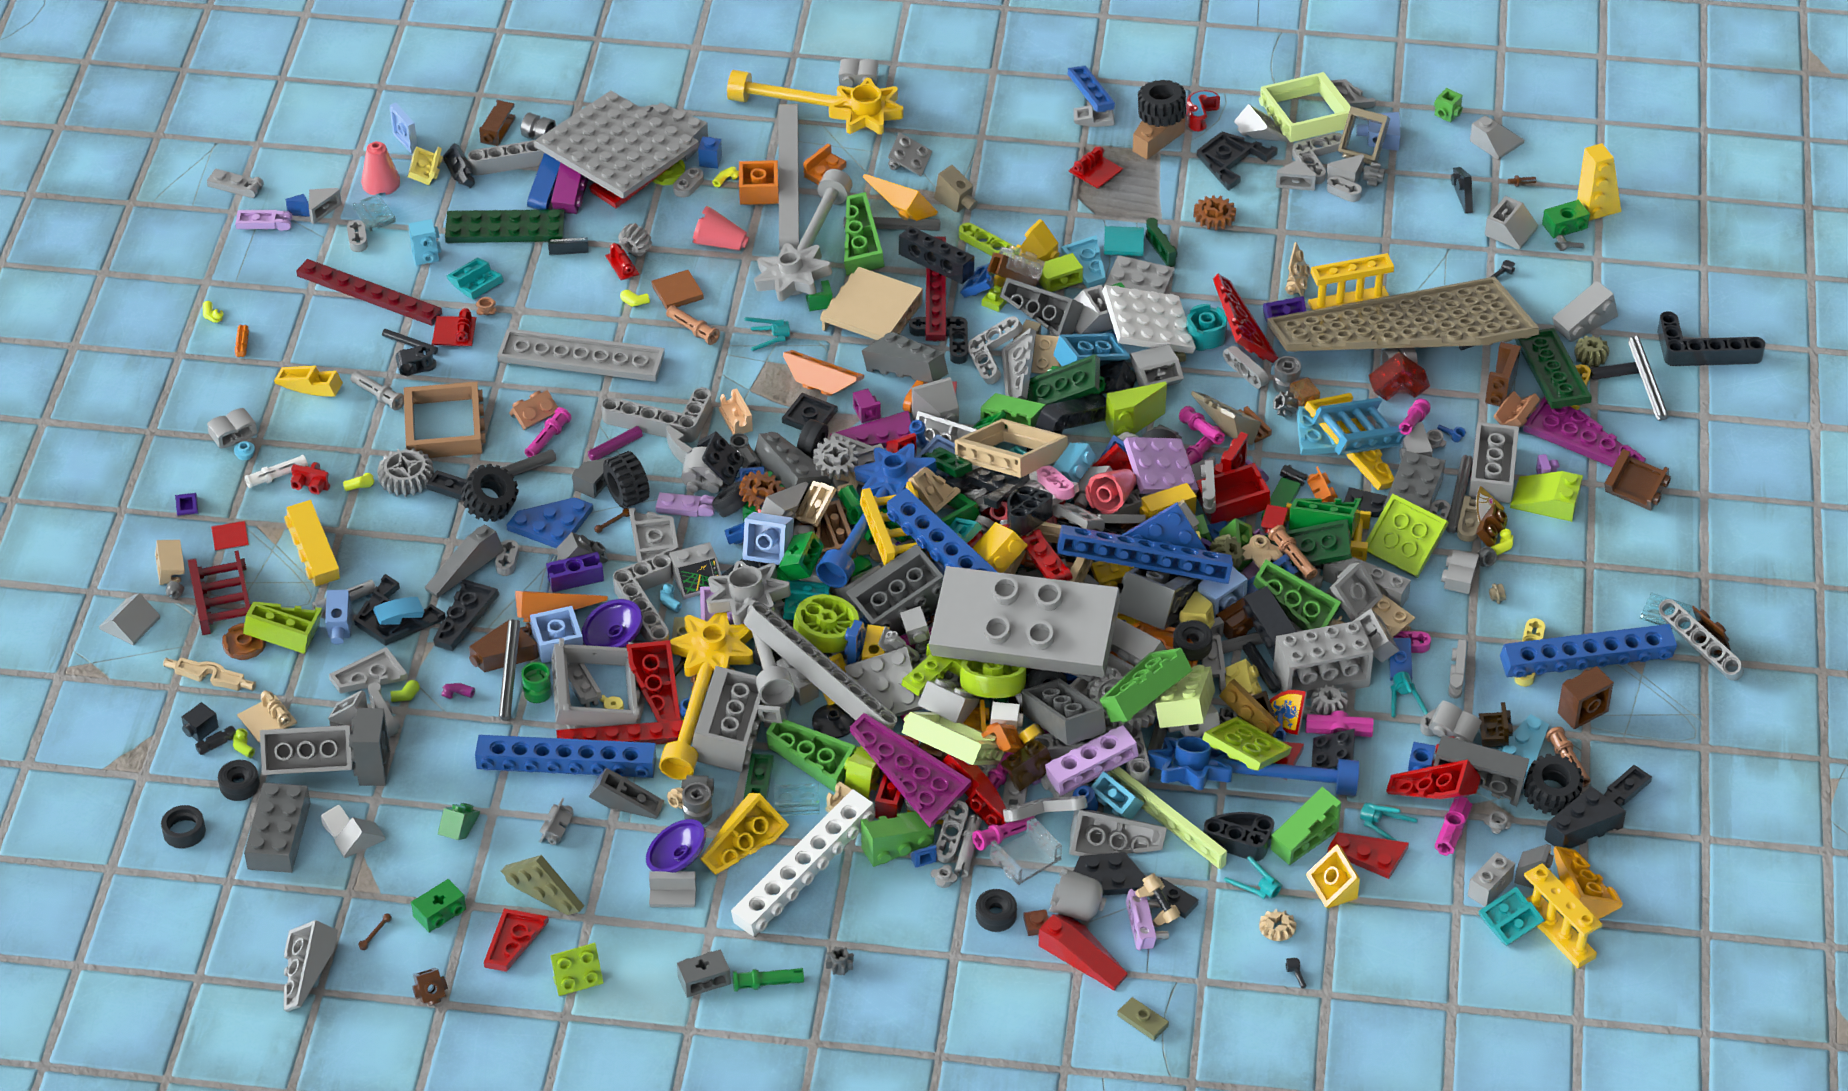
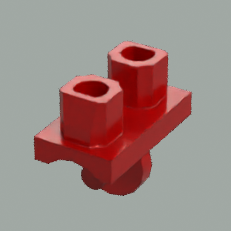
[291,462,330,495]

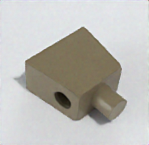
[934,165,978,212]

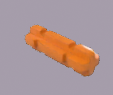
[235,324,249,357]

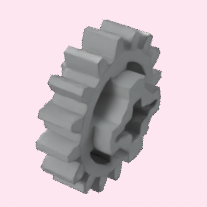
[813,436,859,479]

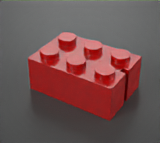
[1196,463,1271,524]

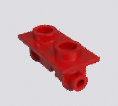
[605,243,639,280]

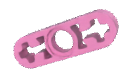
[1036,466,1075,500]

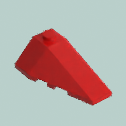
[1386,759,1481,799]

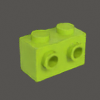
[1037,253,1083,292]

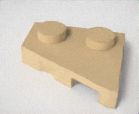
[908,467,961,513]

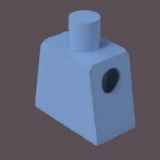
[1356,112,1400,151]
[325,590,353,645]

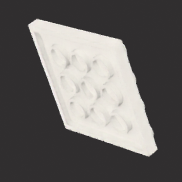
[1102,285,1196,354]

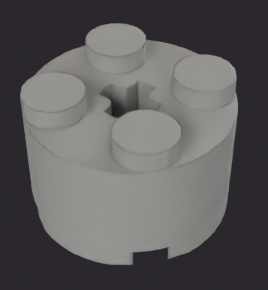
[681,447,723,493]

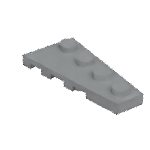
[1002,328,1036,400]

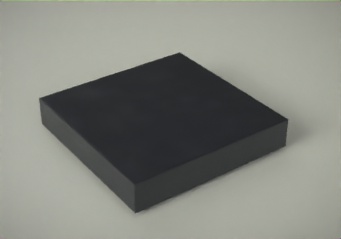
[782,393,838,430]

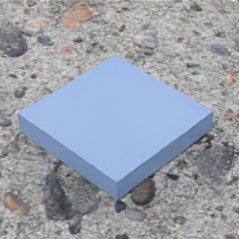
[390,103,418,155]

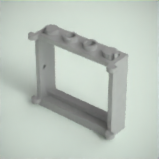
[551,638,641,726]

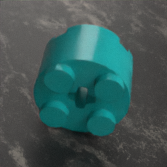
[1186,304,1227,351]

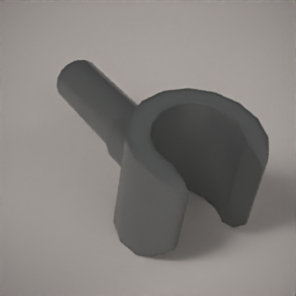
[1554,235,1584,251]

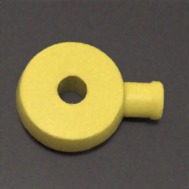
[599,695,624,710]

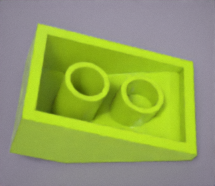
[1105,381,1167,437]
[1510,471,1583,522]

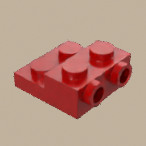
[1214,432,1248,475]

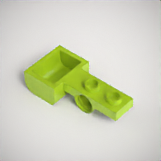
[901,643,963,696]

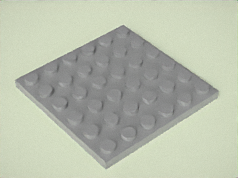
[534,91,699,199]

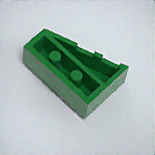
[1289,498,1361,539]

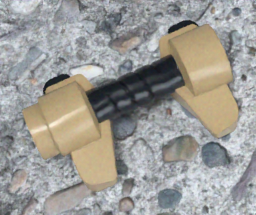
[1135,873,1181,927]

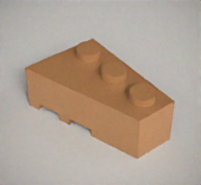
[1133,114,1186,159]
[816,500,856,559]

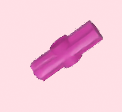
[1305,711,1373,737]
[1434,797,1473,856]

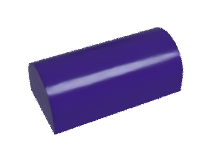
[1263,296,1306,322]

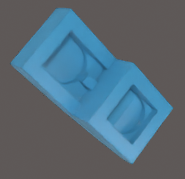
[373,597,424,625]

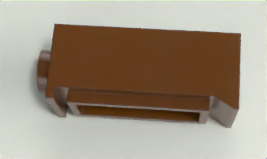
[479,100,516,146]
[987,252,1041,287]

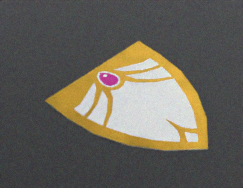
[1476,486,1505,523]

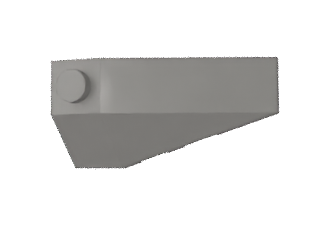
[915,411,993,447]

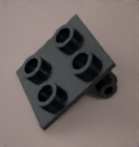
[1312,728,1355,769]

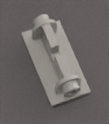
[878,627,920,663]
[539,798,573,845]

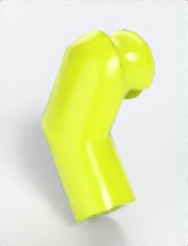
[712,166,739,187]
[620,290,650,307]
[203,301,224,323]
[343,473,374,491]
[1491,529,1514,556]

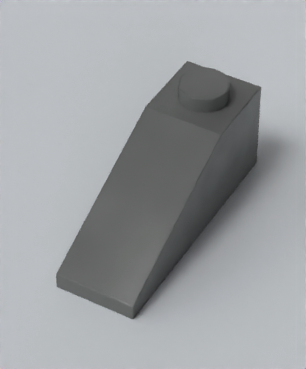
[589,768,665,819]

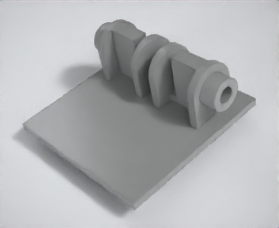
[888,132,932,176]

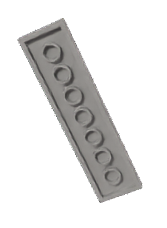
[497,328,665,382]

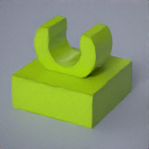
[982,285,1007,312]

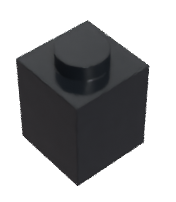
[181,702,219,742]

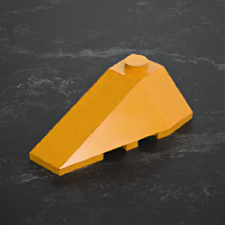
[863,174,938,221]
[1553,846,1623,920]

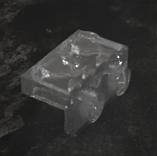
[999,245,1045,280]

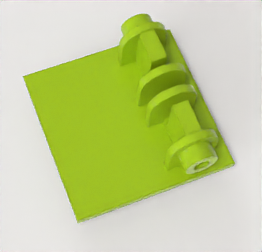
[550,943,604,996]

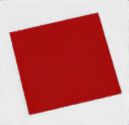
[211,521,249,550]

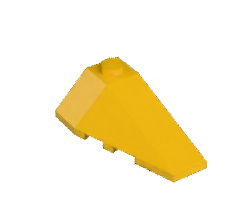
[994,219,1059,289]
[699,793,789,875]

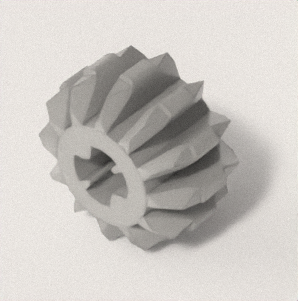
[618,223,652,257]
[1311,684,1348,715]

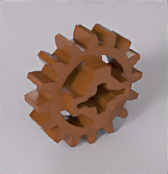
[1193,195,1236,230]
[739,470,785,511]

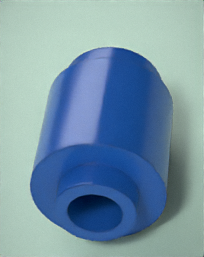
[1072,785,1099,811]

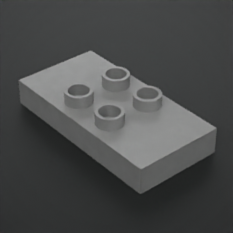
[929,566,1121,678]

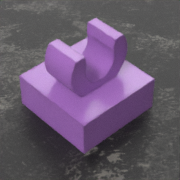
[1536,454,1559,474]

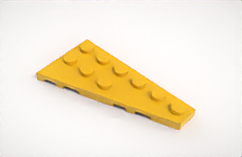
[1304,393,1394,491]

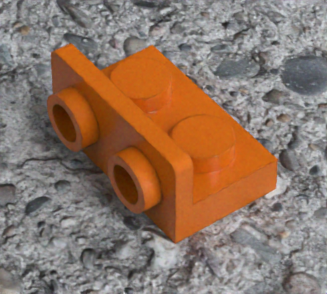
[803,143,846,185]
[981,722,1024,753]

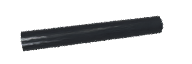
[382,329,438,354]

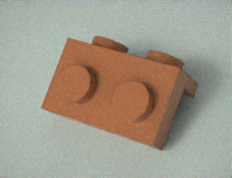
[509,390,558,430]
[1494,391,1540,428]

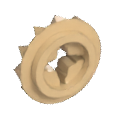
[1259,909,1296,941]

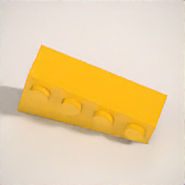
[1577,143,1621,221]
[284,500,340,587]

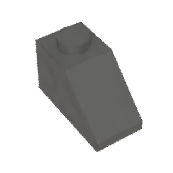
[572,457,611,499]

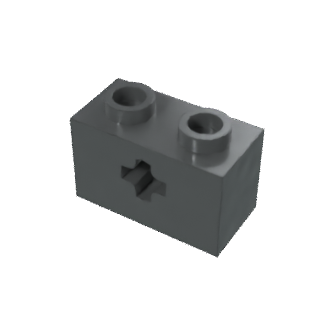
[677,949,731,998]

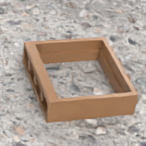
[404,382,486,458]

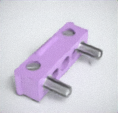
[1126,889,1169,951]

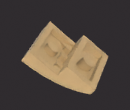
[795,481,837,527]

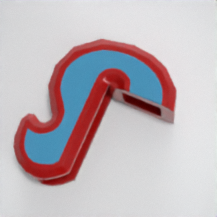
[1186,90,1220,132]

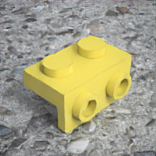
[407,146,443,185]
[1225,659,1262,695]

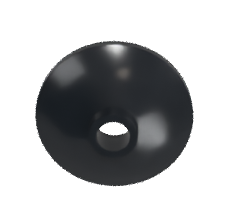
[812,704,856,738]

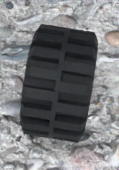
[1138,80,1186,127]
[603,451,650,509]
[461,464,519,522]
[1523,753,1584,815]

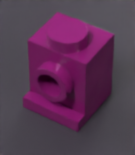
[853,389,881,423]

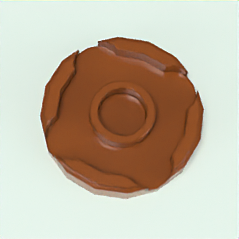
[222,623,266,660]

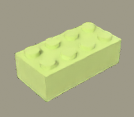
[1155,665,1215,728]

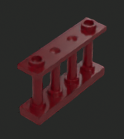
[188,550,252,635]

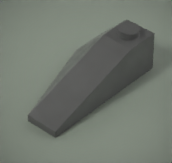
[425,524,504,598]

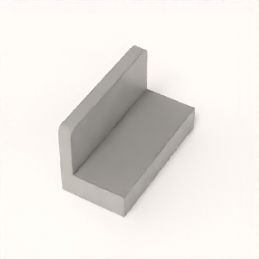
[649,871,696,907]

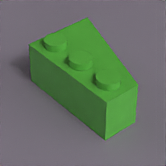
[980,393,1045,429]
[1271,786,1341,865]
[861,811,934,867]

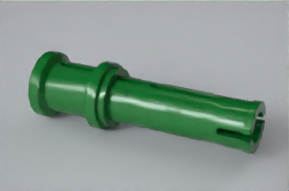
[732,968,804,992]

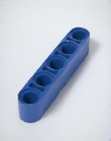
[527,153,560,210]

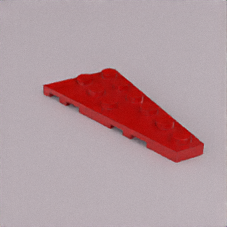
[1213,273,1278,363]

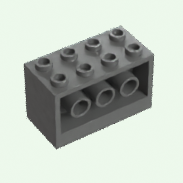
[846,544,944,636]
[1118,567,1203,630]

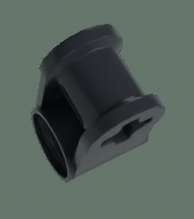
[395,344,436,376]

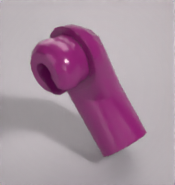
[441,683,475,699]

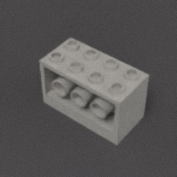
[1273,620,1374,699]
[692,666,766,773]

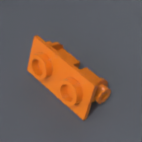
[1307,466,1338,502]

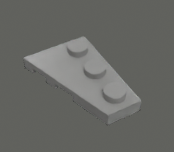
[329,647,408,694]

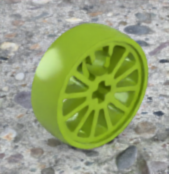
[793,594,859,653]
[960,660,1026,698]

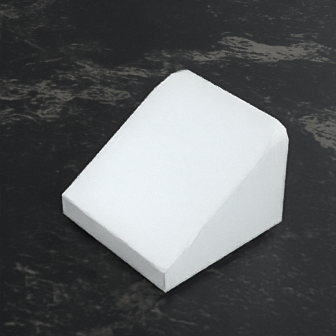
[321,805,350,839]

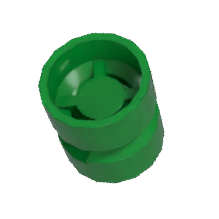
[521,662,552,703]

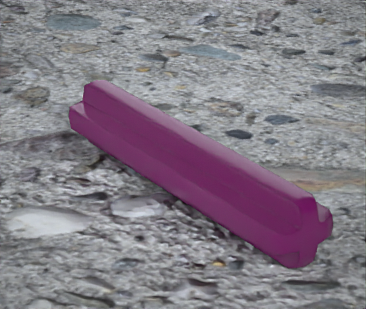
[588,426,643,461]

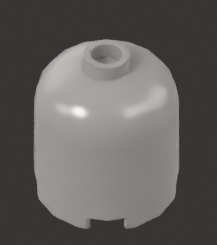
[1049,868,1106,921]

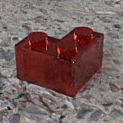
[1368,352,1430,401]

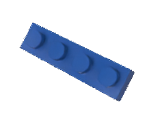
[1068,65,1115,112]

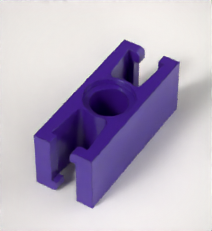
[546,552,604,593]

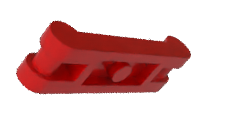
[1020,529,1073,581]

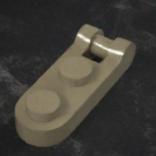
[1457,495,1480,542]

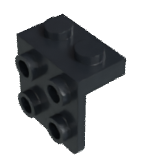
[1084,360,1136,397]
[697,431,744,486]

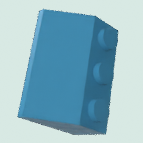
[1053,333,1130,366]

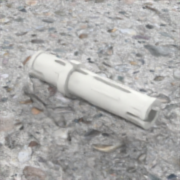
[245,455,308,488]

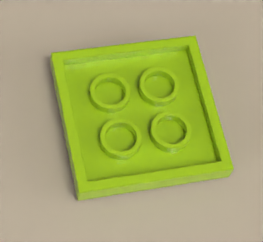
[1365,493,1449,578]
[1202,717,1292,771]

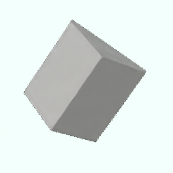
[99,593,160,645]

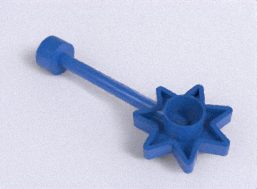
[816,444,937,588]
[1147,736,1359,796]

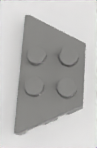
[629,508,679,562]

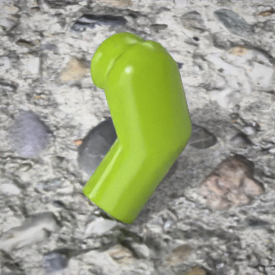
[390,680,420,702]
[233,728,256,758]

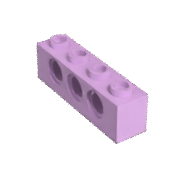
[1045,725,1138,796]

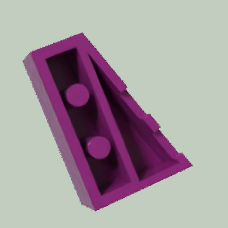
[551,162,589,214]

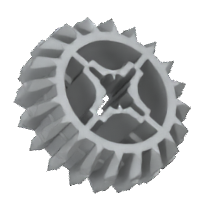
[377,448,434,497]

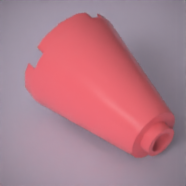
[361,141,400,196]
[692,206,749,251]
[1085,469,1136,514]

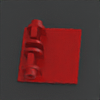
[1068,146,1123,189]
[432,308,477,346]

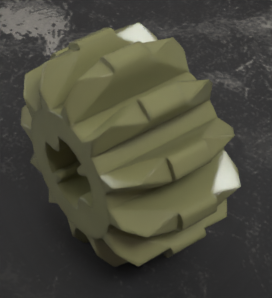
[1574,335,1609,368]
[1209,534,1245,569]

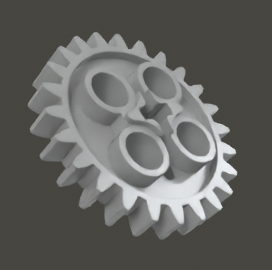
[1089,672,1158,732]

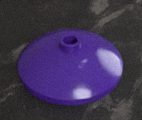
[581,599,643,648]
[646,819,707,873]

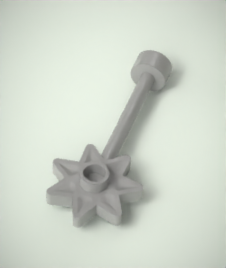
[754,169,852,301]
[706,561,795,706]

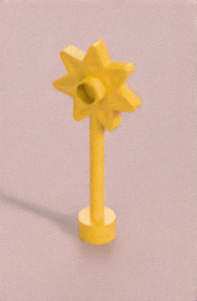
[727,70,904,134]
[659,612,753,780]

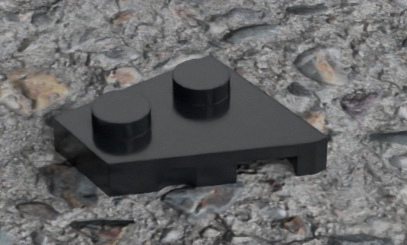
[1451,167,1473,214]

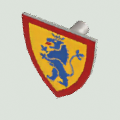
[1270,690,1310,735]

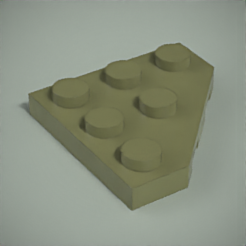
[501,855,584,915]

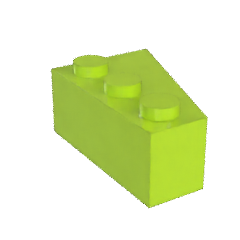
[243,601,322,654]
[844,746,884,800]

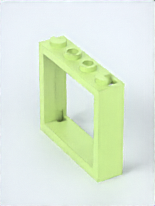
[1259,72,1351,142]
[902,712,1004,765]

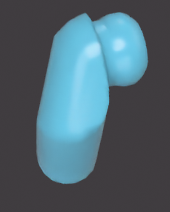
[660,583,682,612]

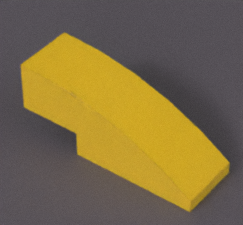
[274,366,343,396]

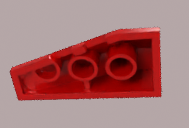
[627,640,681,722]
[1038,914,1128,990]

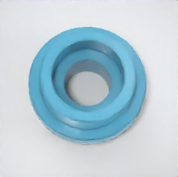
[234,441,255,460]

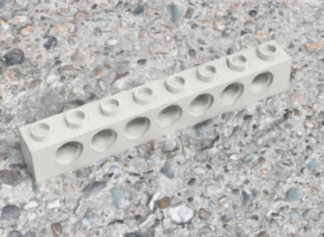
[731,789,875,937]

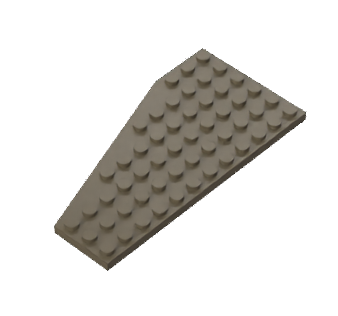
[1267,276,1539,352]

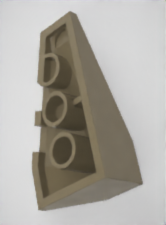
[1191,391,1262,445]

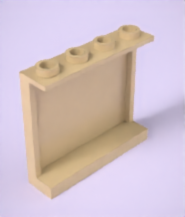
[820,267,923,340]

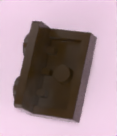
[1479,702,1513,747]
[1000,739,1052,792]

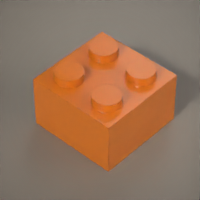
[739,160,779,205]

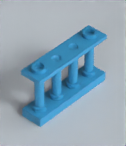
[1311,397,1405,455]

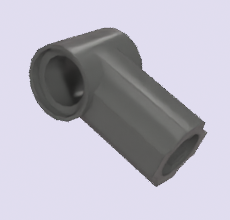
[730,433,761,468]

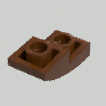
[1476,504,1508,547]

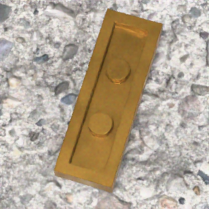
[1219,679,1281,736]

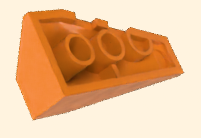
[515,591,608,622]

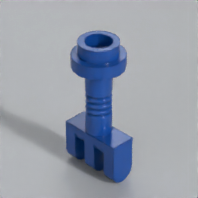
[909,420,929,450]

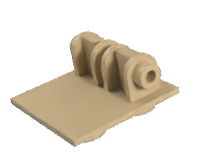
[1285,242,1311,296]
[1031,334,1062,374]
[1371,594,1415,638]
[237,690,297,743]

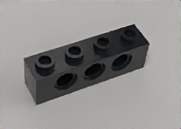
[899,226,975,284]

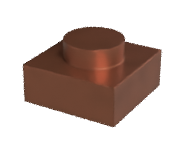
[1023,909,1048,936]

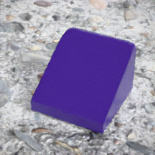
[175,493,198,516]

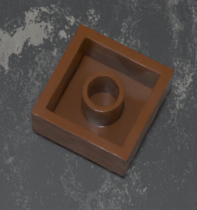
[1557,666,1614,730]

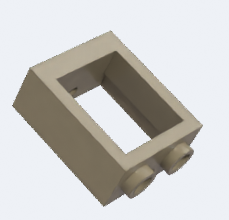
[1338,106,1390,165]

